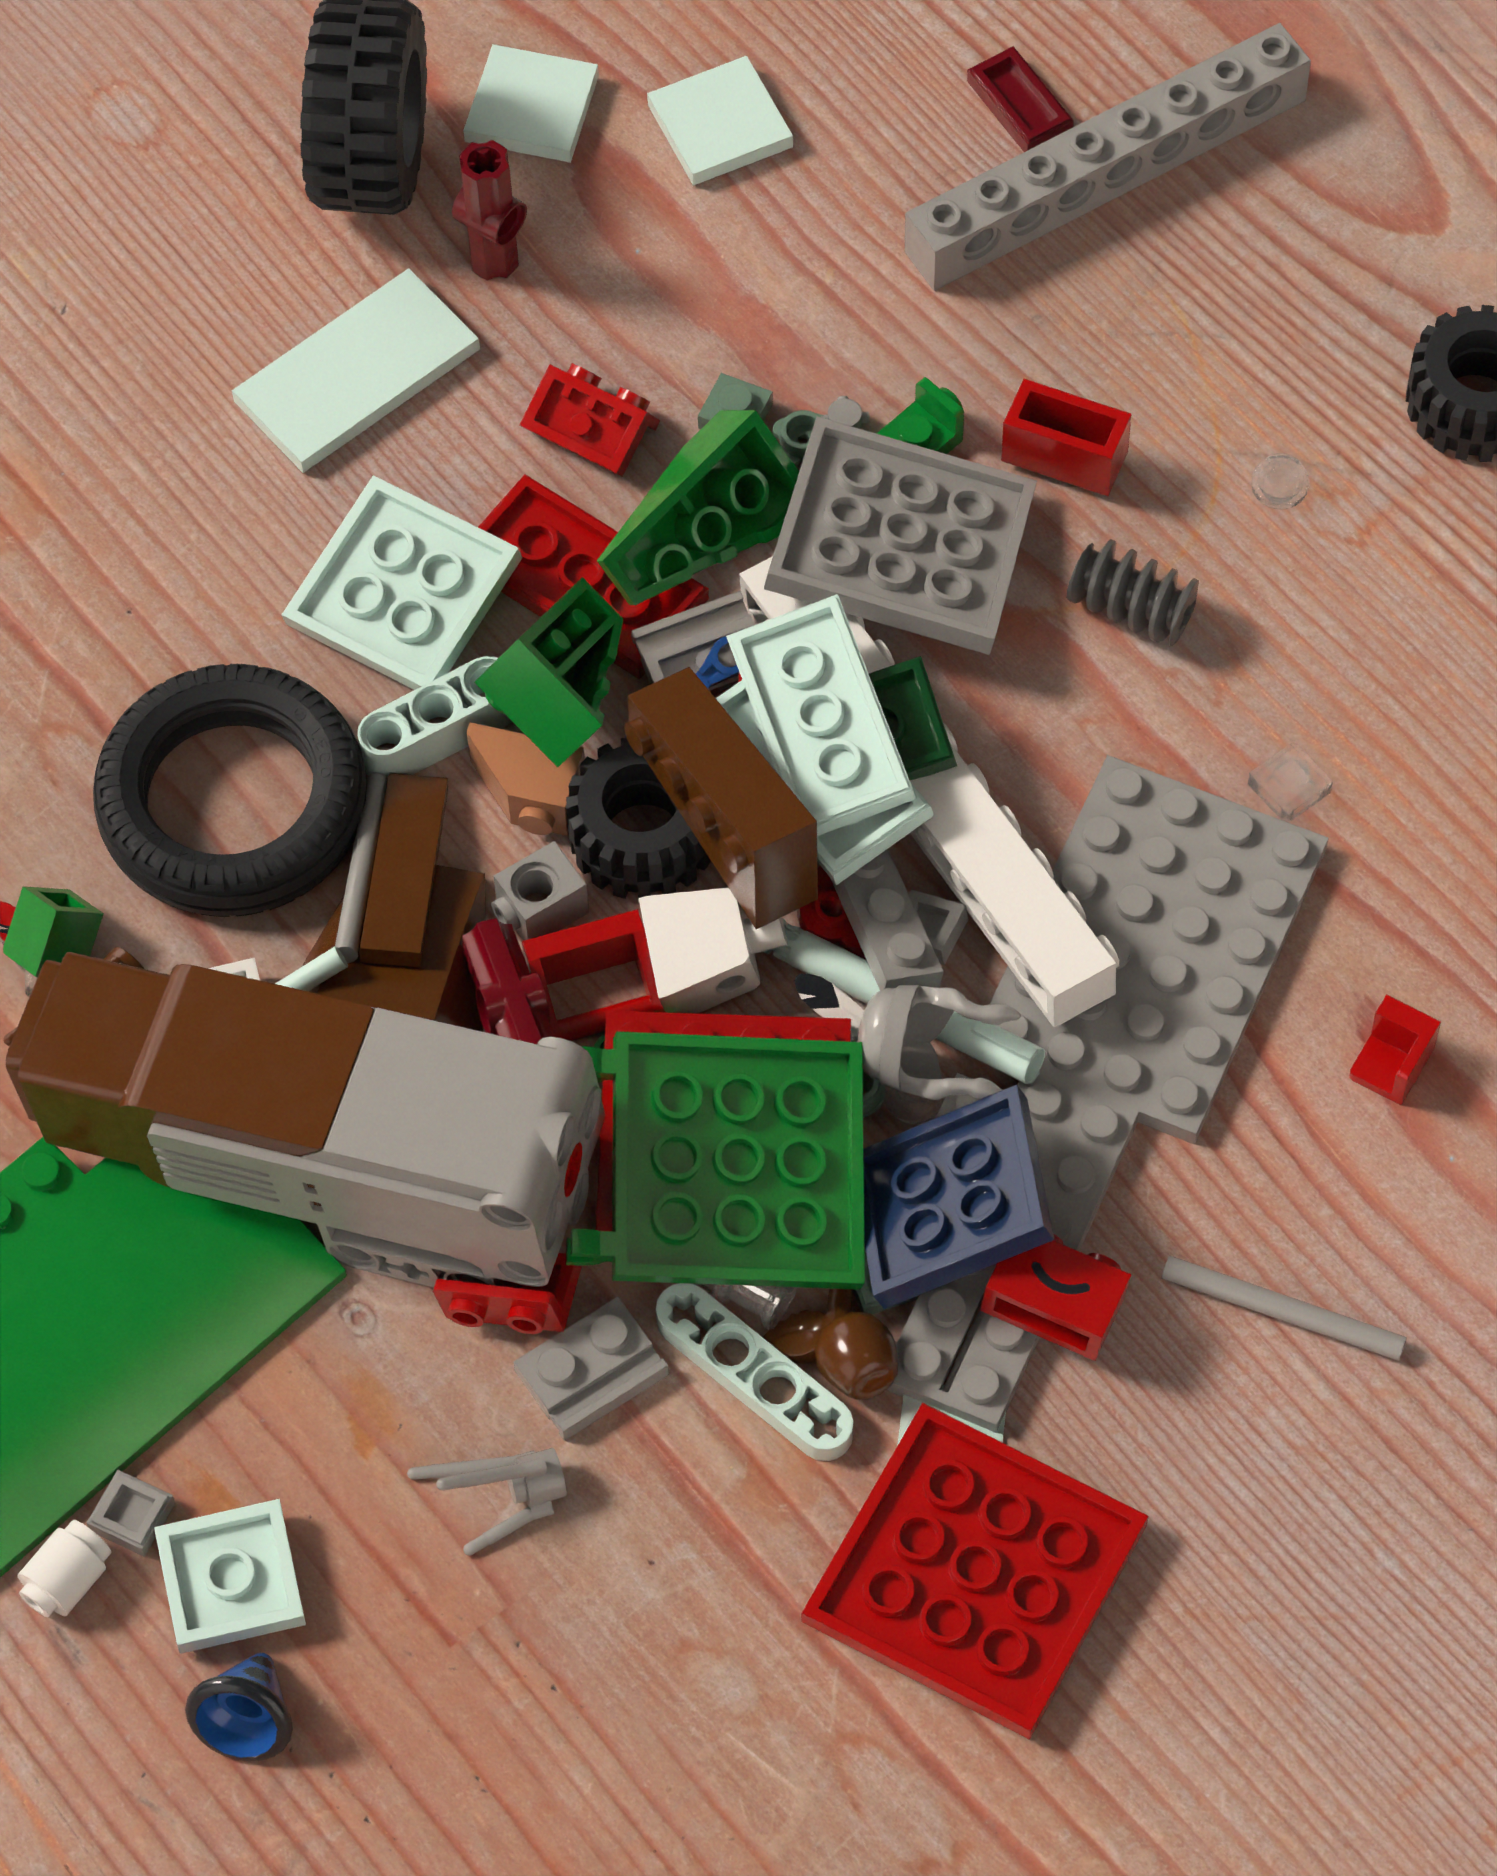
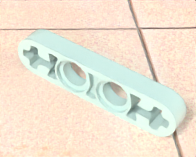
[656,1283,853,1461]

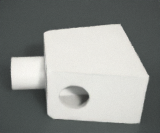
[639,888,788,1013]

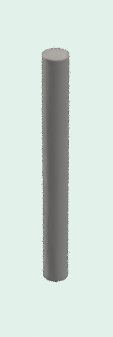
[335,773,388,963]
[1162,1255,1407,1361]

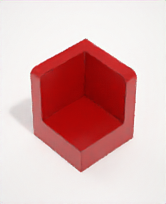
[1349,994,1441,1105]

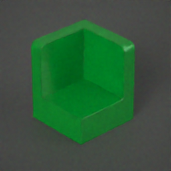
[3,886,104,977]

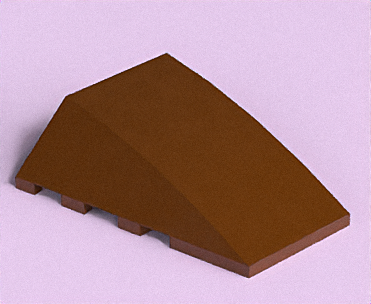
[301,865,486,1032]

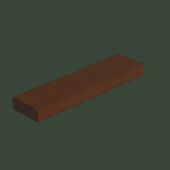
[360,773,448,967]

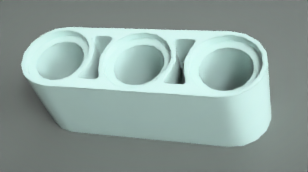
[357,656,512,778]

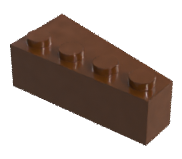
[624,667,818,929]

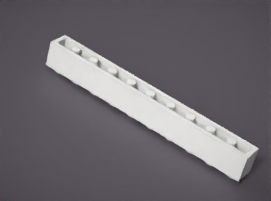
[739,556,1119,1028]

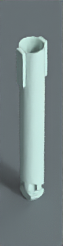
[763,918,1045,1085]

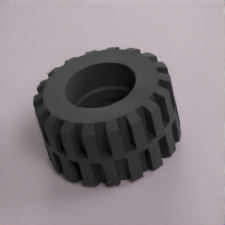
[1406,305,1497,462]
[566,737,711,901]

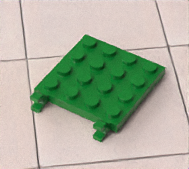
[566,1031,865,1290]

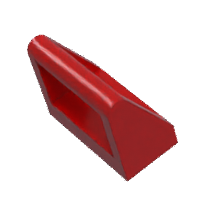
[521,909,665,1041]

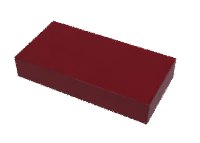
[967,46,1074,152]

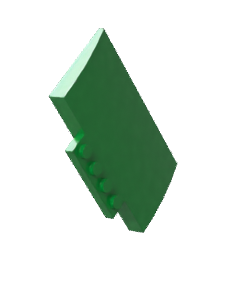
[0,1137,347,1577]

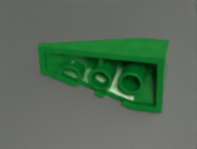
[597,410,799,605]

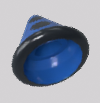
[185,1653,293,1762]

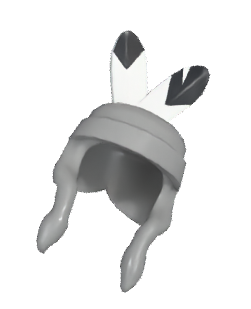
[794,974,1021,1100]

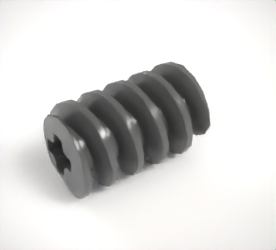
[1066,539,1199,647]

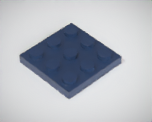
[863,1085,1054,1309]

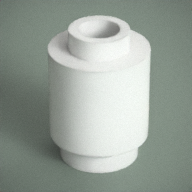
[17,1520,112,1618]

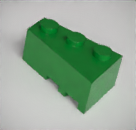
[474,577,623,768]

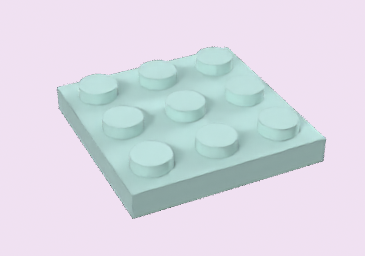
[282,475,522,690]

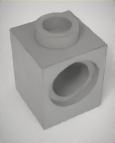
[491,841,589,941]

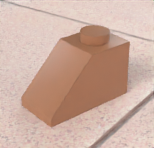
[467,722,585,836]

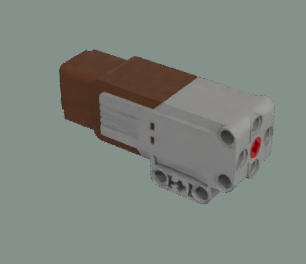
[6,952,605,1287]

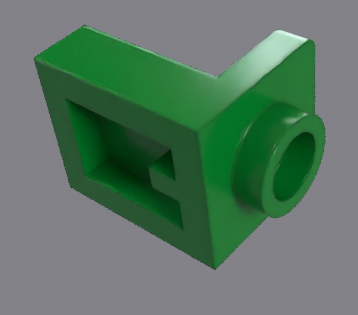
[876,377,964,454]

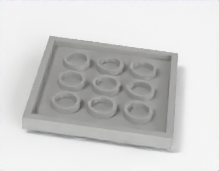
[764,416,1037,655]

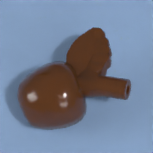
[762,1289,898,1400]

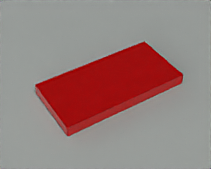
[478,474,709,679]

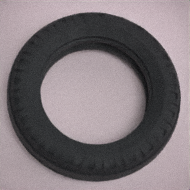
[93,664,367,917]

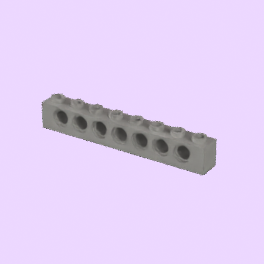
[905,23,1311,291]

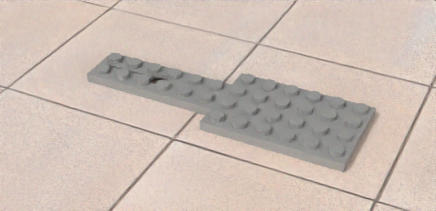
[887,755,1329,1433]

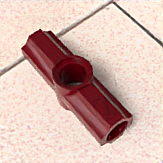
[452,140,527,281]
[462,918,554,1044]

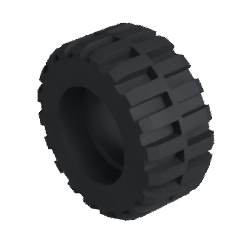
[300,0,427,215]

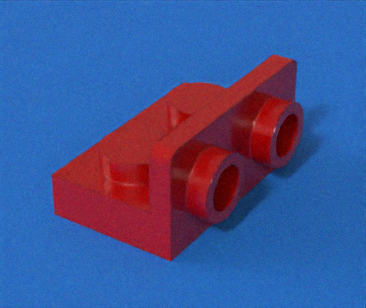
[519,363,660,477]

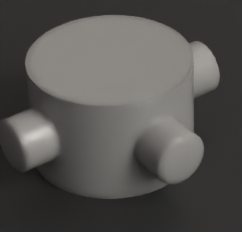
[821,396,870,429]

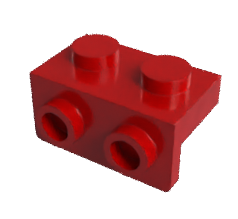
[433,1253,582,1334]

